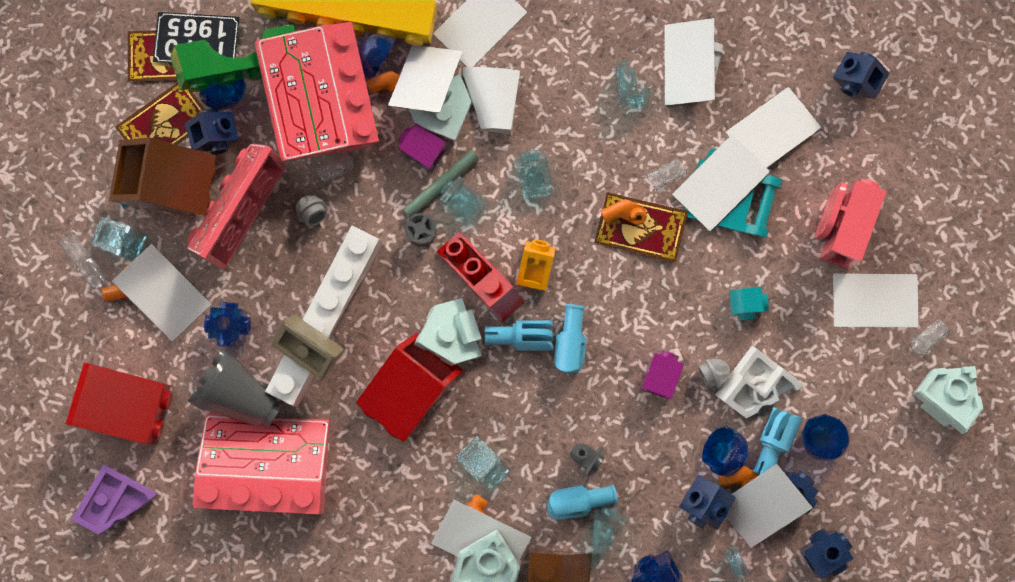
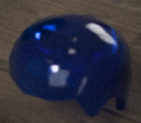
[358,33,397,79]
[197,79,246,111]
[801,414,850,462]
[702,426,749,477]

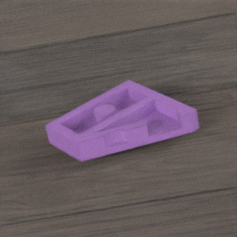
[71,464,158,535]

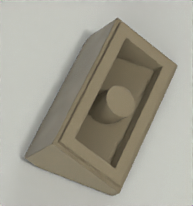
[271,314,344,381]

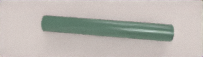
[403,150,479,217]

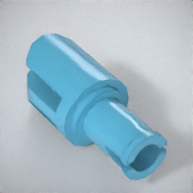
[554,304,587,374]
[485,320,553,351]
[753,407,802,475]
[547,485,618,520]

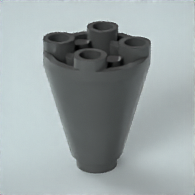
[188,349,281,428]

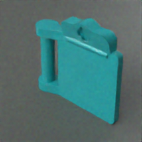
[685,148,783,239]

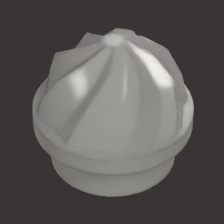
[296,195,327,227]
[698,359,730,389]

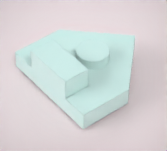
[409,74,472,142]
[414,298,482,366]
[913,366,983,434]
[452,530,520,582]

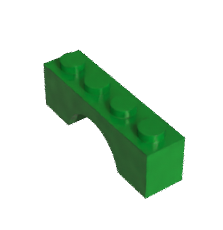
[170,25,295,92]

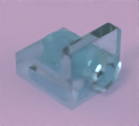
[614,60,652,107]
[515,150,553,200]
[440,176,489,227]
[90,216,146,261]
[455,436,510,490]
[591,508,627,553]

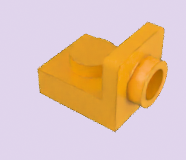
[516,240,556,291]

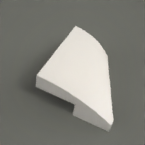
[462,67,520,135]
[715,346,803,418]

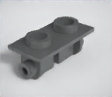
[570,443,605,475]

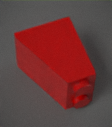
[355,332,463,442]
[65,362,173,445]

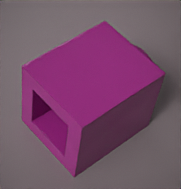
[398,123,448,172]
[640,350,684,400]

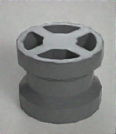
[405,213,437,247]

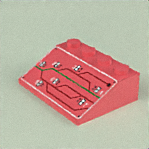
[254,22,379,162]
[186,143,286,271]
[193,414,330,514]

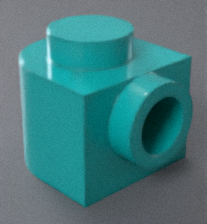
[729,287,769,321]

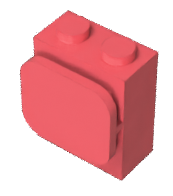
[815,179,887,269]

